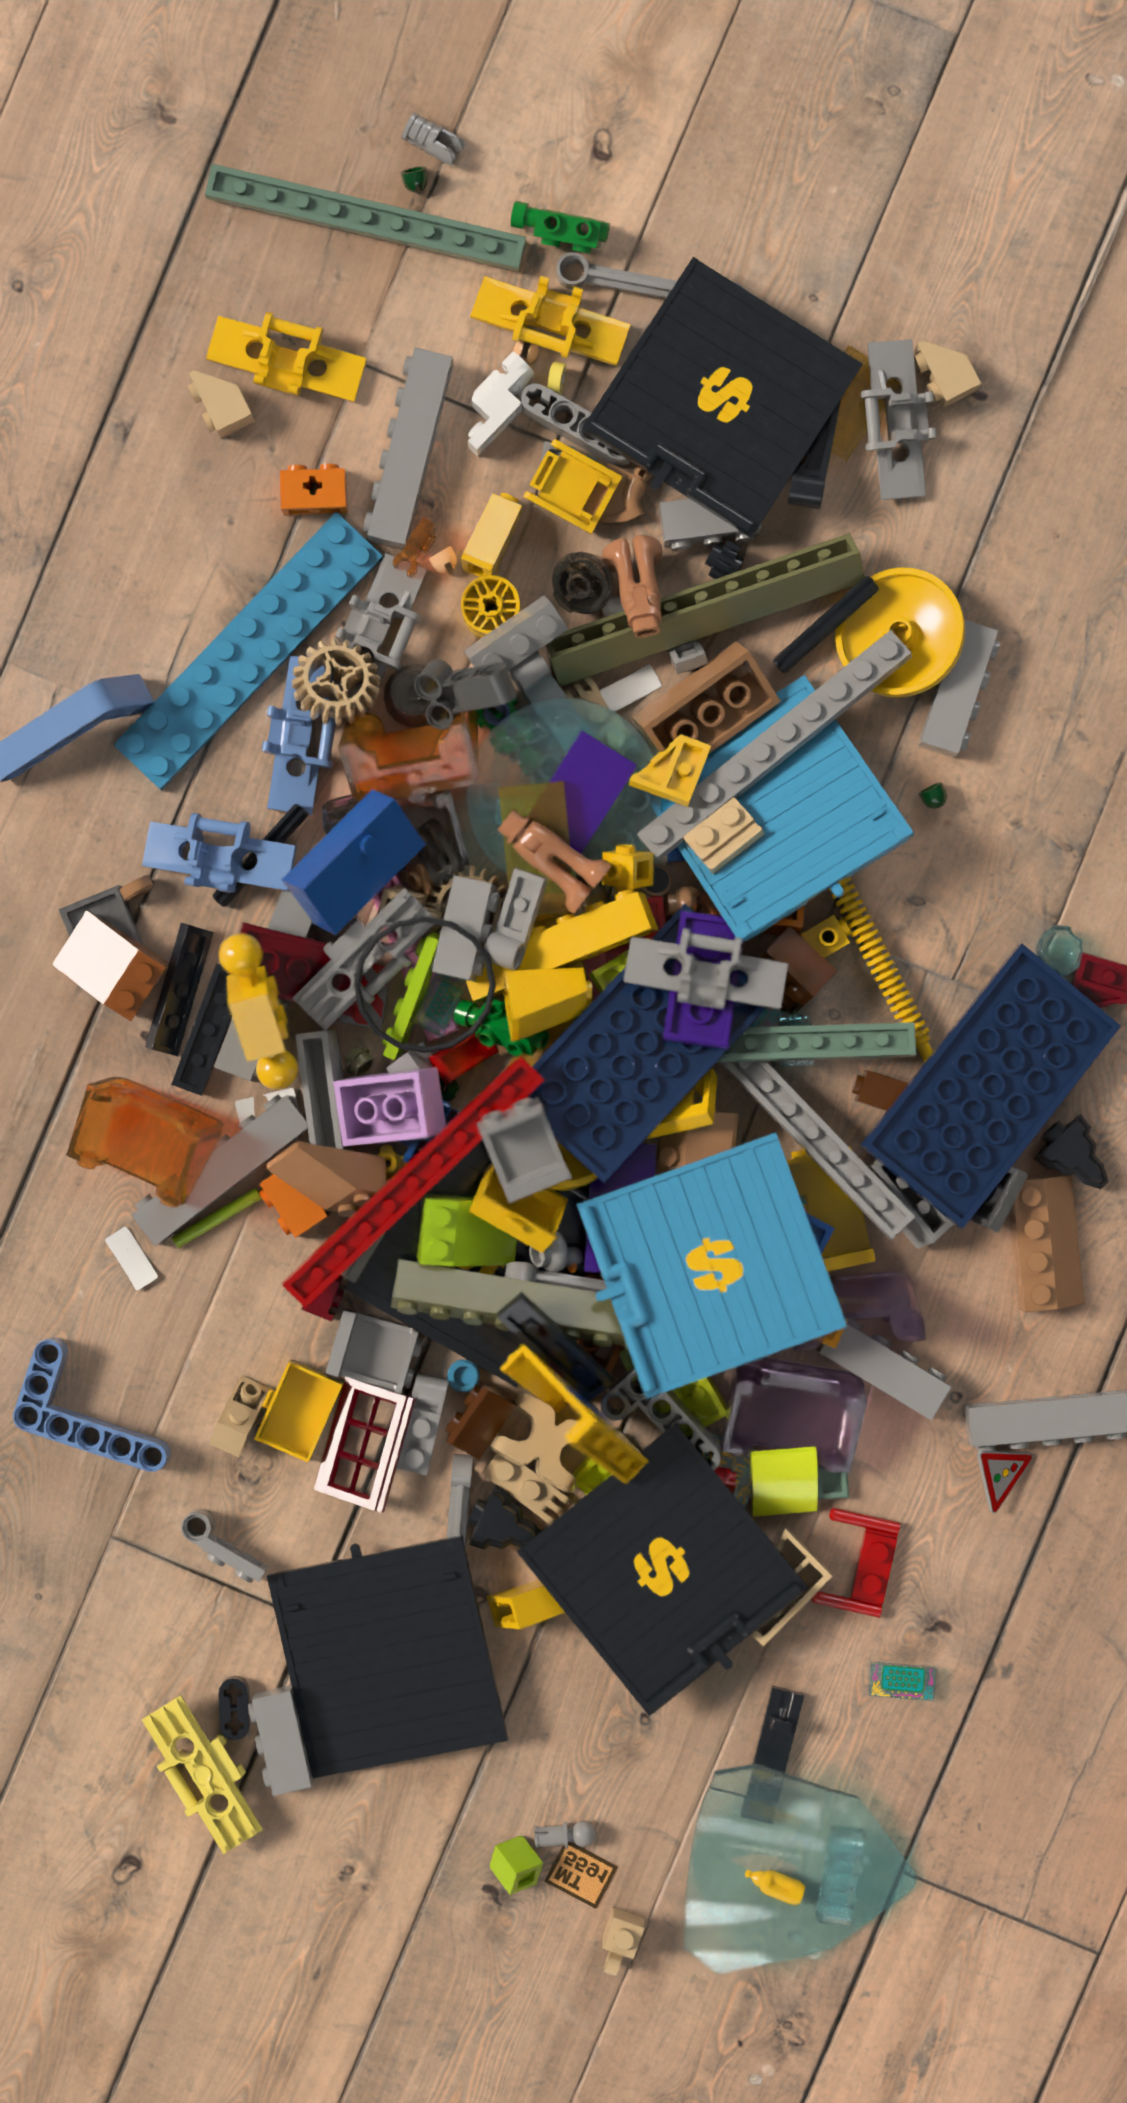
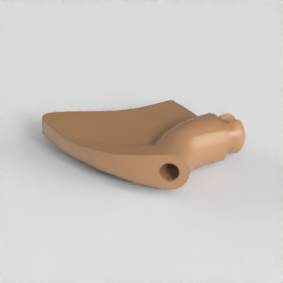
[582,463,651,524]

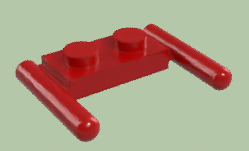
[811,1508,900,1618]

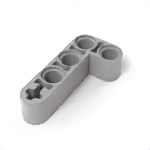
[521,383,631,467]
[508,651,597,755]
[600,1366,722,1470]

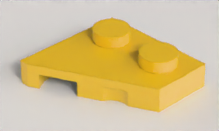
[629,734,711,807]

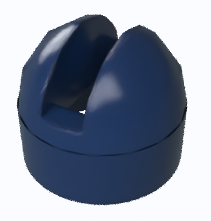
[482,703,510,726]

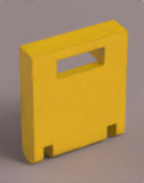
[523,439,622,534]
[646,1068,717,1139]

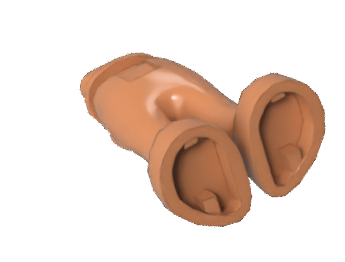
[601,535,662,638]
[498,809,612,914]

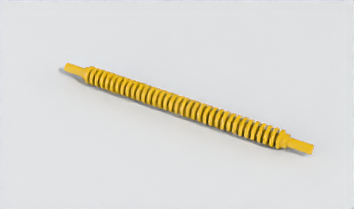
[828,877,933,1063]

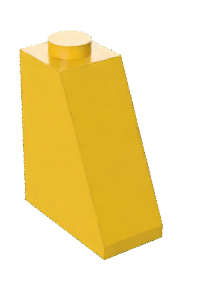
[461,493,523,577]
[503,968,592,1041]
[486,1580,565,1630]

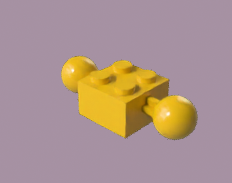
[219,934,298,1090]

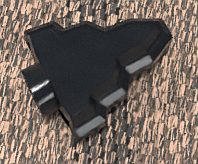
[1034,1114,1109,1190]
[467,1485,541,1550]

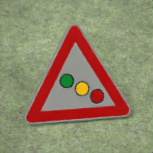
[977,1450,1033,1513]

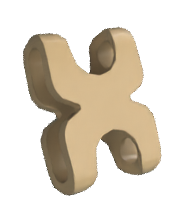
[490,1393,578,1492]

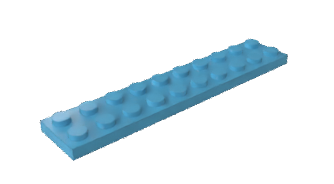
[113,512,383,791]

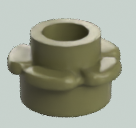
[344,1048,374,1077]

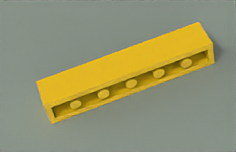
[465,889,658,1003]

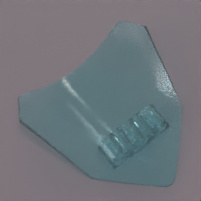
[683,1764,917,1975]

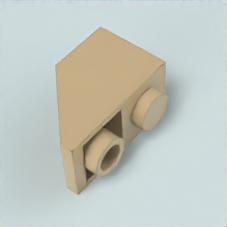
[913,341,981,409]
[187,370,255,438]
[209,1375,271,1457]

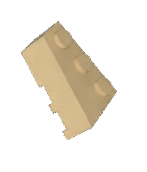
[752,1527,833,1646]

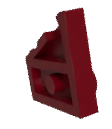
[1071,951,1127,1008]

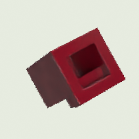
[301,1275,345,1322]

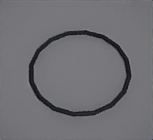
[354,916,496,1053]

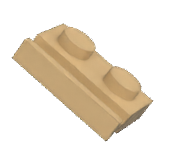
[683,797,765,875]

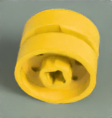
[461,575,521,638]

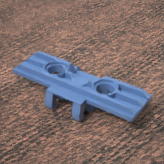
[262,656,336,816]
[142,813,297,893]

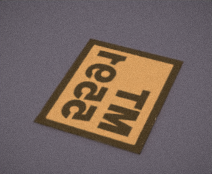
[544,1842,617,1909]

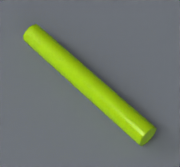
[172,1188,262,1248]

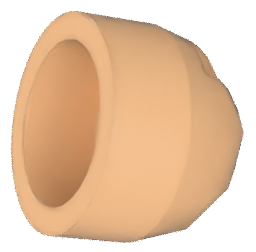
[513,340,539,365]
[429,546,457,574]

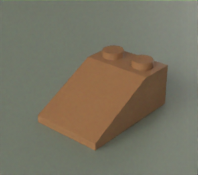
[267,1141,386,1217]

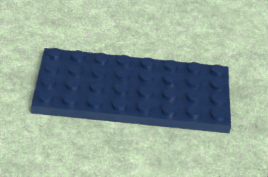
[526,903,768,1184]
[859,943,1121,1229]

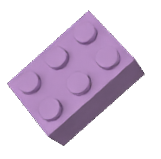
[333,1067,446,1146]

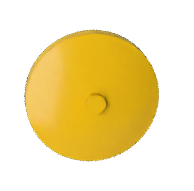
[835,567,966,698]

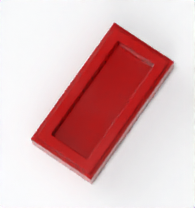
[428,1034,499,1085]

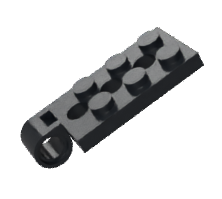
[788,398,842,509]

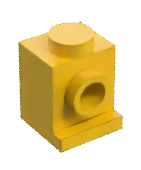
[800,915,852,958]

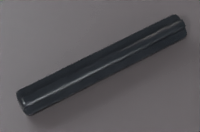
[773,576,879,673]
[212,804,309,907]

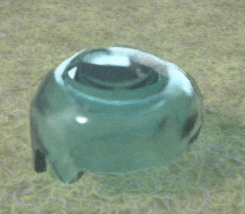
[1034,925,1083,977]

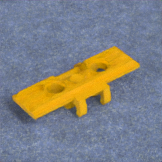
[470,276,631,366]
[206,312,367,402]

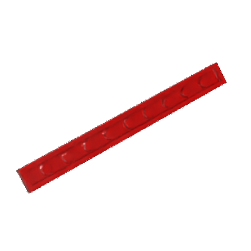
[282,1055,544,1308]

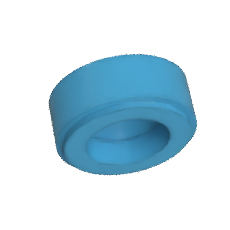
[447,1359,480,1392]

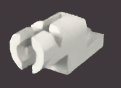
[468,352,534,457]

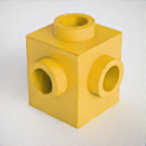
[602,844,654,892]

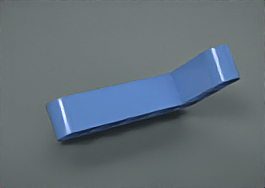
[0,674,155,782]
[13,1337,171,1472]

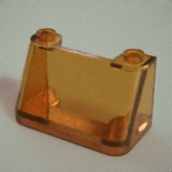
[338,709,479,802]
[66,1076,224,1208]

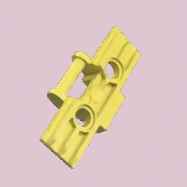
[142,1695,263,1854]

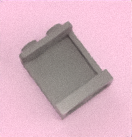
[477,1098,571,1203]
[326,1309,424,1394]

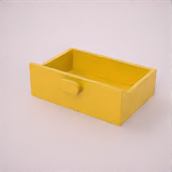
[469,1162,568,1253]
[254,1360,344,1462]

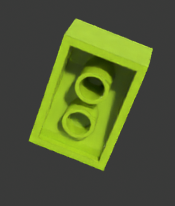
[417,1193,517,1266]

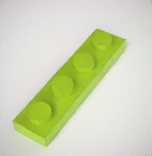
[382,932,440,1060]

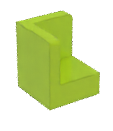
[490,1836,543,1895]

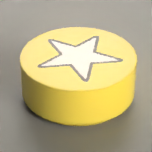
[547,361,567,395]

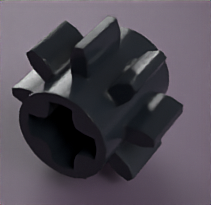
[705,540,745,579]

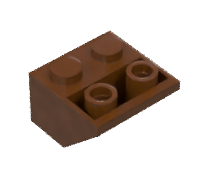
[759,926,837,1017]
[445,1381,517,1460]

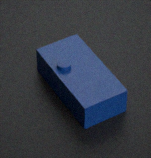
[281,789,426,935]

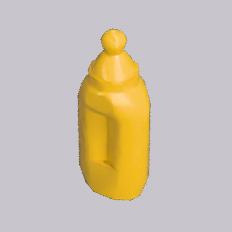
[745,1870,805,1905]

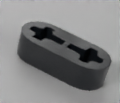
[218,1675,251,1741]

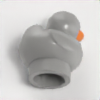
[529,1232,584,1273]

